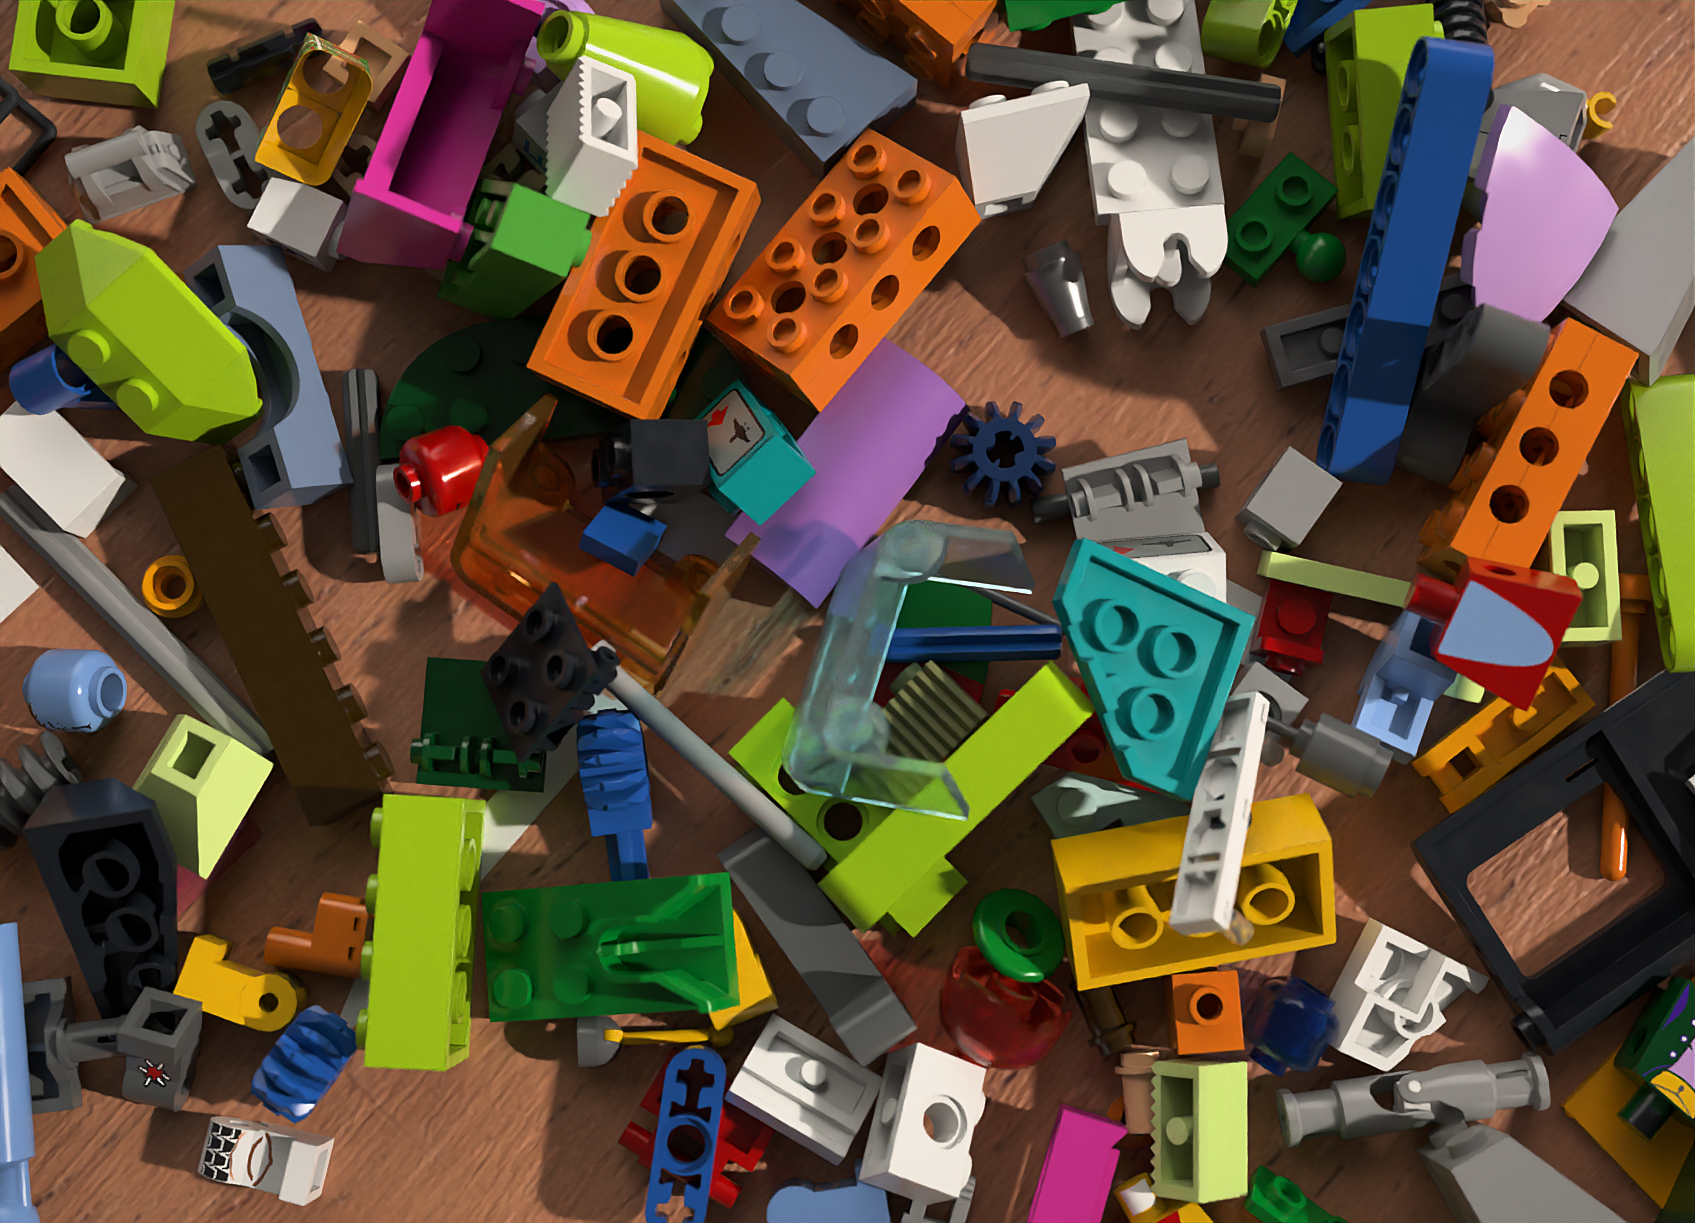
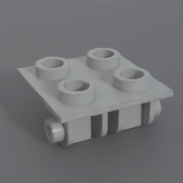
[1061,438,1205,542]

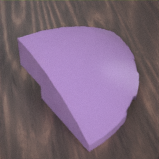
[1460,104,1619,323]

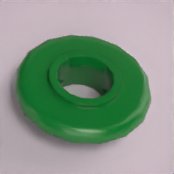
[972,888,1066,983]

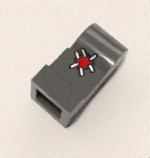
[117,986,203,1113]

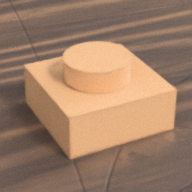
[323,20,412,111]
[1232,74,1287,159]

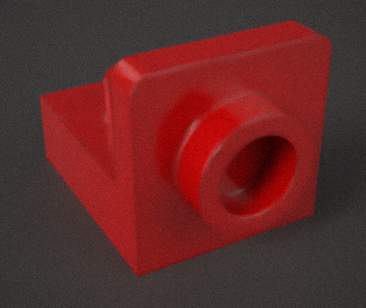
[1249,578,1333,676]

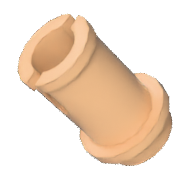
[1114,1049,1160,1134]

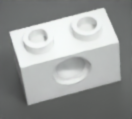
[859,1043,986,1205]

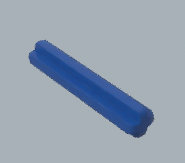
[872,625,1063,664]

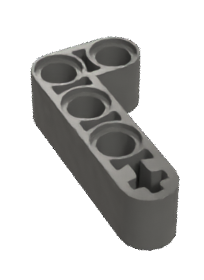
[1394,302,1550,486]
[717,825,918,1068]

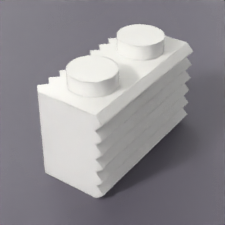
[545,56,638,217]

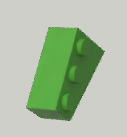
[436,178,592,320]

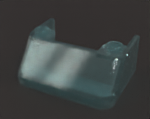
[782,519,1035,821]

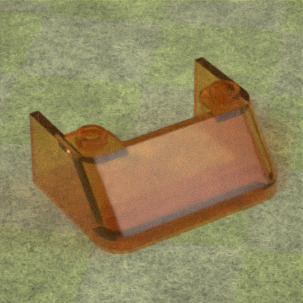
[450,392,761,699]

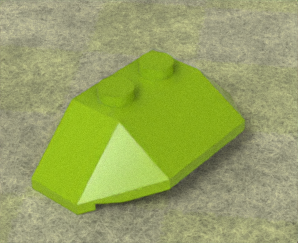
[34,219,265,446]

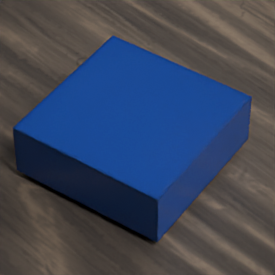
[578,504,667,577]

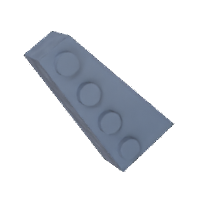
[659,0,918,181]

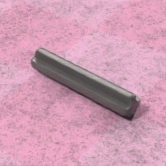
[342,368,384,555]

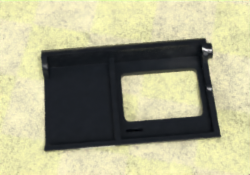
[1410,669,1695,1057]

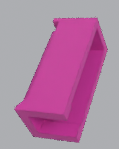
[1026,1103,1128,1223]

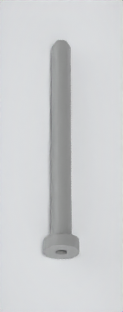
[590,639,827,871]

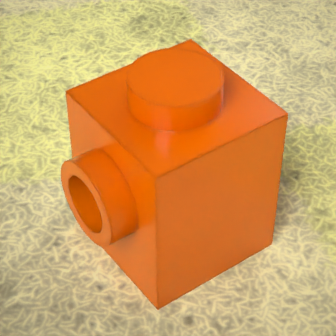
[1163,965,1244,1055]

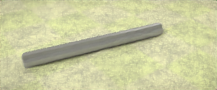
[0,484,275,759]

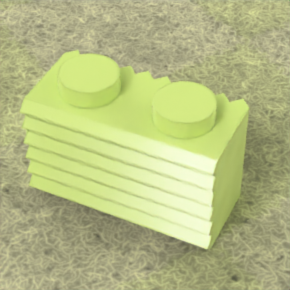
[1150,1057,1248,1203]

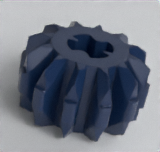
[950,401,1056,509]

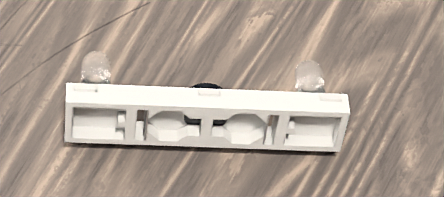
[1169,691,1285,944]

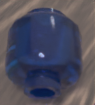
[1242,974,1340,1077]

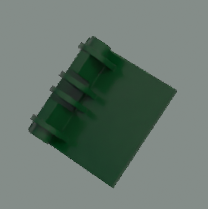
[410,657,547,793]

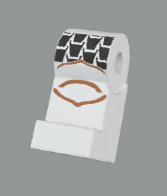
[198,1116,335,1206]

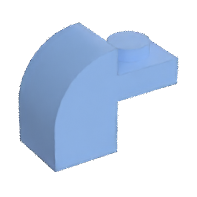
[1351,610,1457,765]

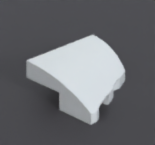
[1311,918,1489,1072]

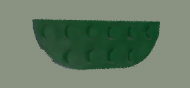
[379,314,749,464]

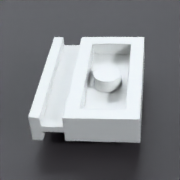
[724,1013,882,1166]

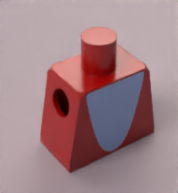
[1403,557,1583,712]

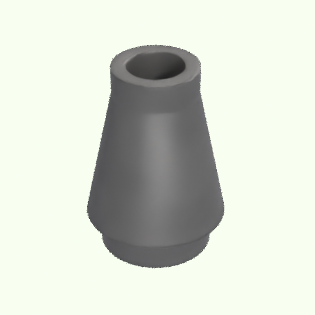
[1021,240,1095,338]

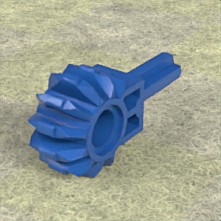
[576,708,653,881]

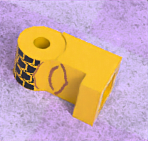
[173,934,308,1032]

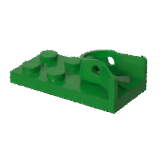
[481,872,740,1023]

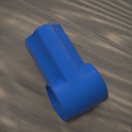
[9,344,123,415]

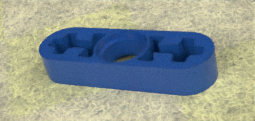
[645,1045,727,1223]

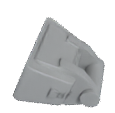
[65,125,197,224]

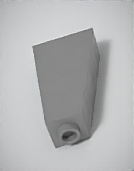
[1547,136,1695,387]

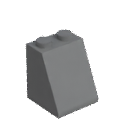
[1415,1119,1628,1223]

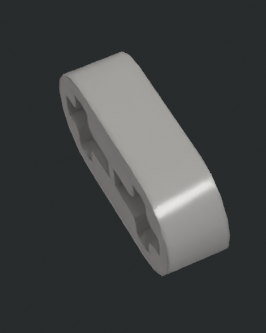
[195,101,275,217]
[376,464,424,584]

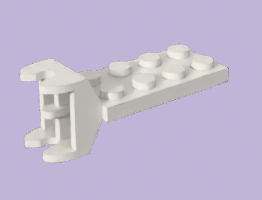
[1068,0,1228,330]

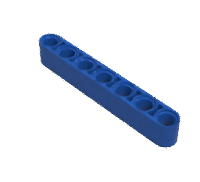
[1316,36,1494,485]

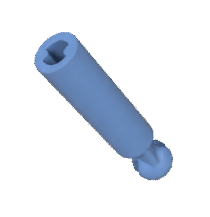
[0,922,41,1223]

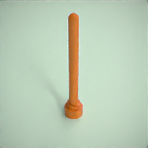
[1599,573,1653,881]

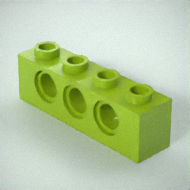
[728,697,968,938]

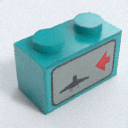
[694,378,817,526]

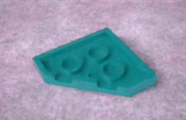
[1052,537,1256,802]

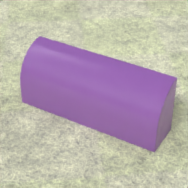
[724,337,970,609]

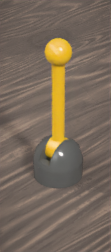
[577,1015,734,1067]

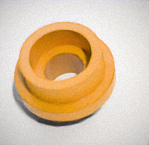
[141,555,205,619]

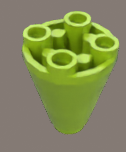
[536,10,715,145]

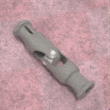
[1276,1051,1551,1149]

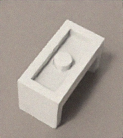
[0,401,138,538]

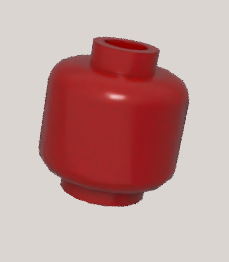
[393,425,495,518]

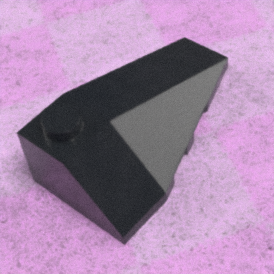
[22,777,178,1040]

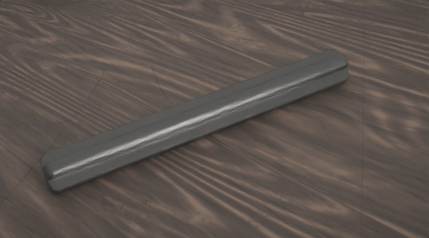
[965,42,1281,123]

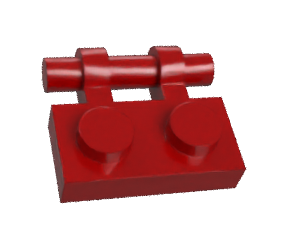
[618,1046,776,1210]

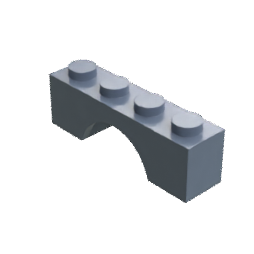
[183,245,354,510]

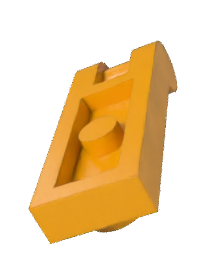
[1410,654,1596,814]

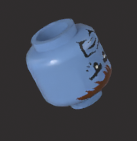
[22,648,127,733]

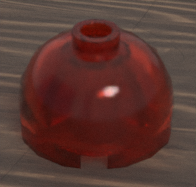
[938,946,1073,1071]

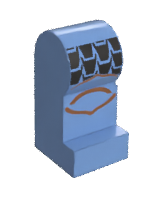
[767,1157,891,1223]

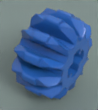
[251,1005,357,1123]

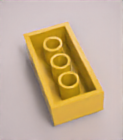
[1050,792,1336,991]

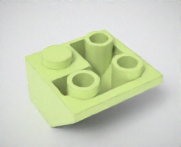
[132,714,275,879]

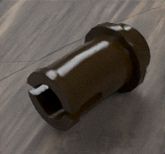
[1068,981,1137,1057]

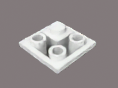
[954,81,1090,219]

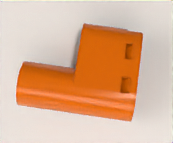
[264,892,375,980]

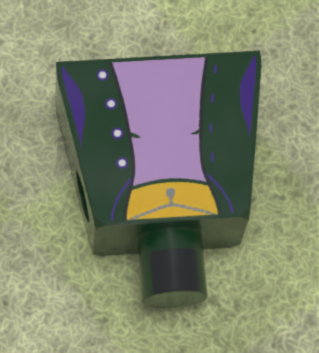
[1613,976,1695,1142]

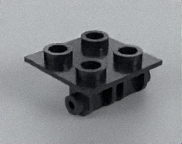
[480,581,620,763]

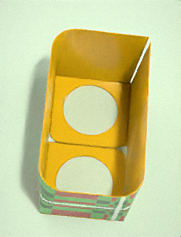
[254,32,372,186]

